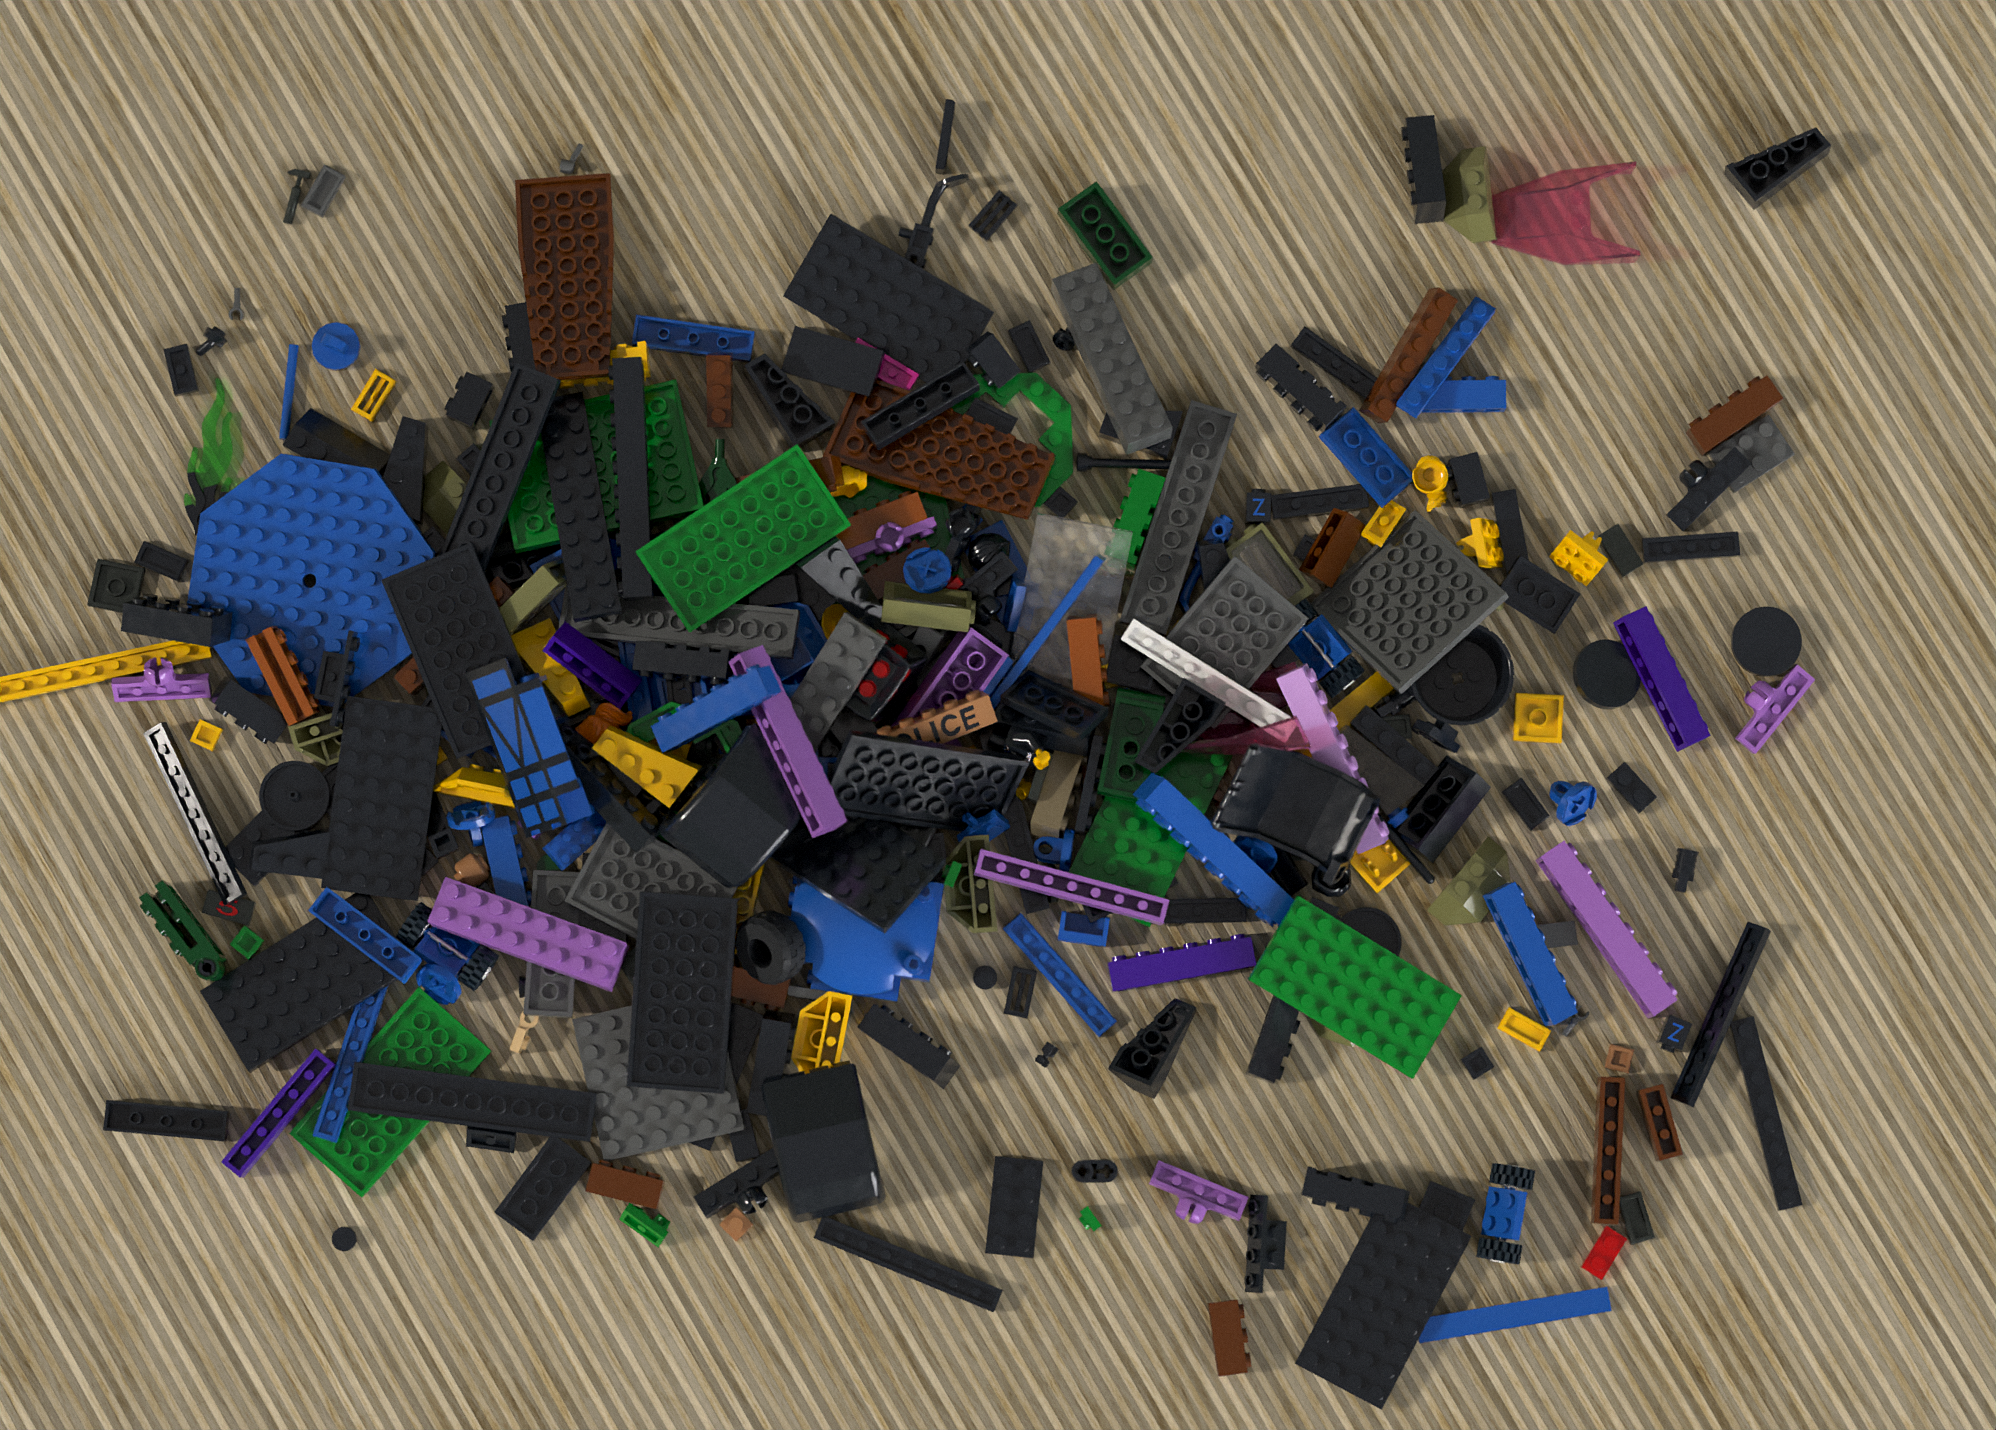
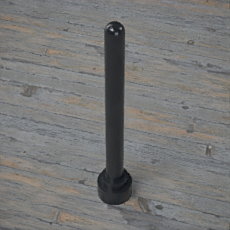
[1077,453,1172,472]
[1377,813,1435,884]

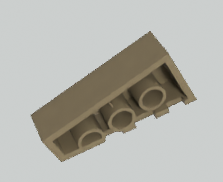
[1031,750,1090,839]

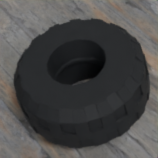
[735,910,806,985]

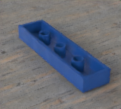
[632,315,755,363]
[542,811,607,871]
[308,887,423,984]

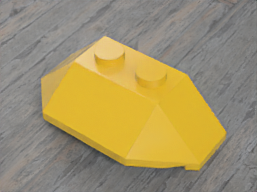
[433,764,515,809]
[791,991,852,1074]

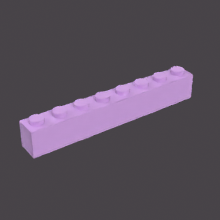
[1276,663,1389,854]

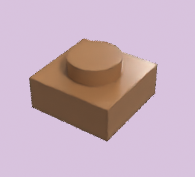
[719,1207,754,1242]

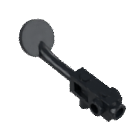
[898,174,969,268]

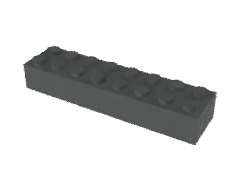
[1051,263,1173,455]

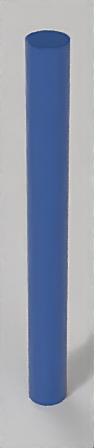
[279,344,299,440]

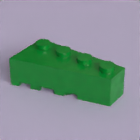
[1104,469,1166,571]

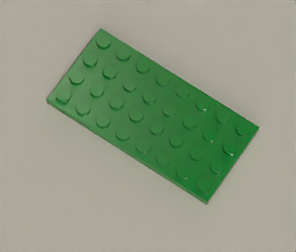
[635,444,851,633]
[1069,737,1233,928]
[1247,896,1462,1079]
[289,987,492,1198]

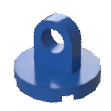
[312,322,360,371]
[903,547,951,594]
[1549,781,1597,826]
[447,801,495,848]
[1033,828,1075,873]
[1233,835,1277,874]
[416,963,462,1005]

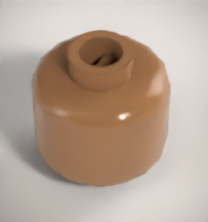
[453,853,490,888]

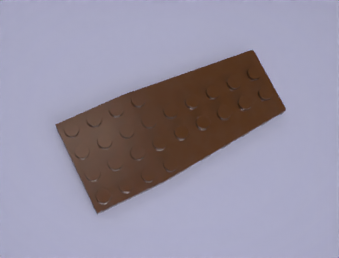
[515,173,614,381]
[823,379,1055,520]

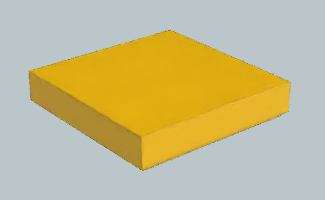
[1513,693,1564,744]

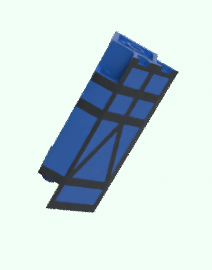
[465,658,597,838]

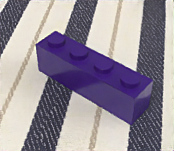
[542,621,642,709]

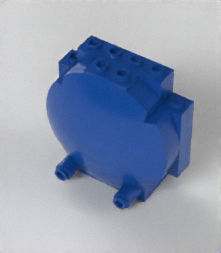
[788,875,944,1002]

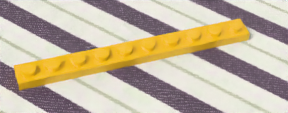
[0,641,213,703]

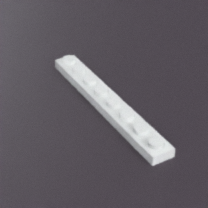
[1121,618,1297,742]

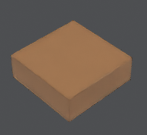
[1604,1044,1634,1074]

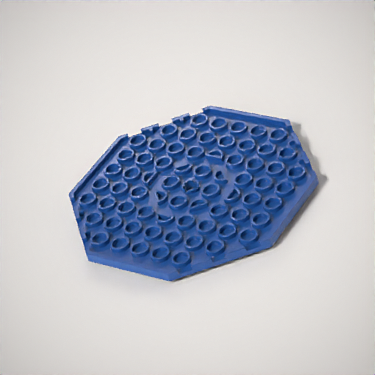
[187,454,436,707]

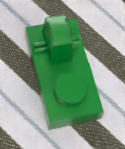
[619,1203,670,1248]

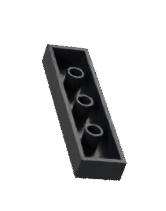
[861,361,980,450]
[103,1100,230,1142]

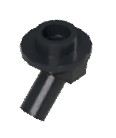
[196,326,227,356]
[1052,327,1075,351]

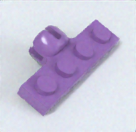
[847,517,937,564]
[111,657,212,702]
[1735,664,1815,754]
[1149,1160,1249,1224]

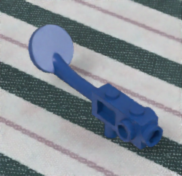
[1179,514,1233,614]

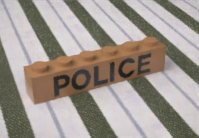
[876,690,997,744]

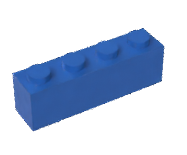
[1408,376,1506,413]
[481,815,532,908]

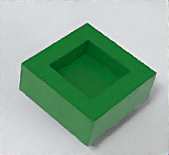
[941,861,962,889]
[230,926,265,960]
[1078,1206,1101,1232]

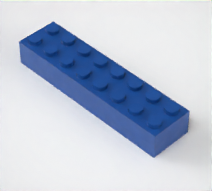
[1133,773,1294,927]

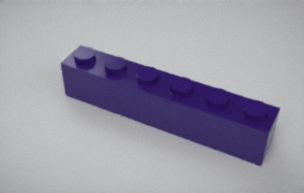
[1613,606,1711,752]
[1107,934,1256,992]
[221,1048,336,1178]

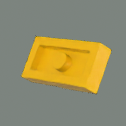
[1361,500,1406,547]

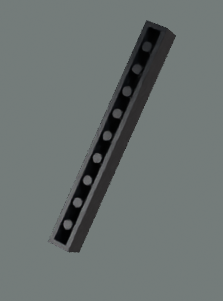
[608,357,654,601]

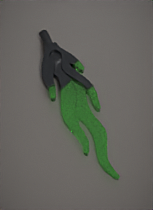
[184,378,233,536]

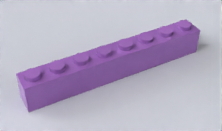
[729,645,847,838]
[973,849,1169,925]

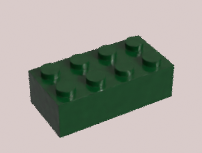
[1057,181,1153,290]

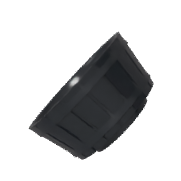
[1411,625,1514,726]

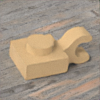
[509,1012,539,1054]

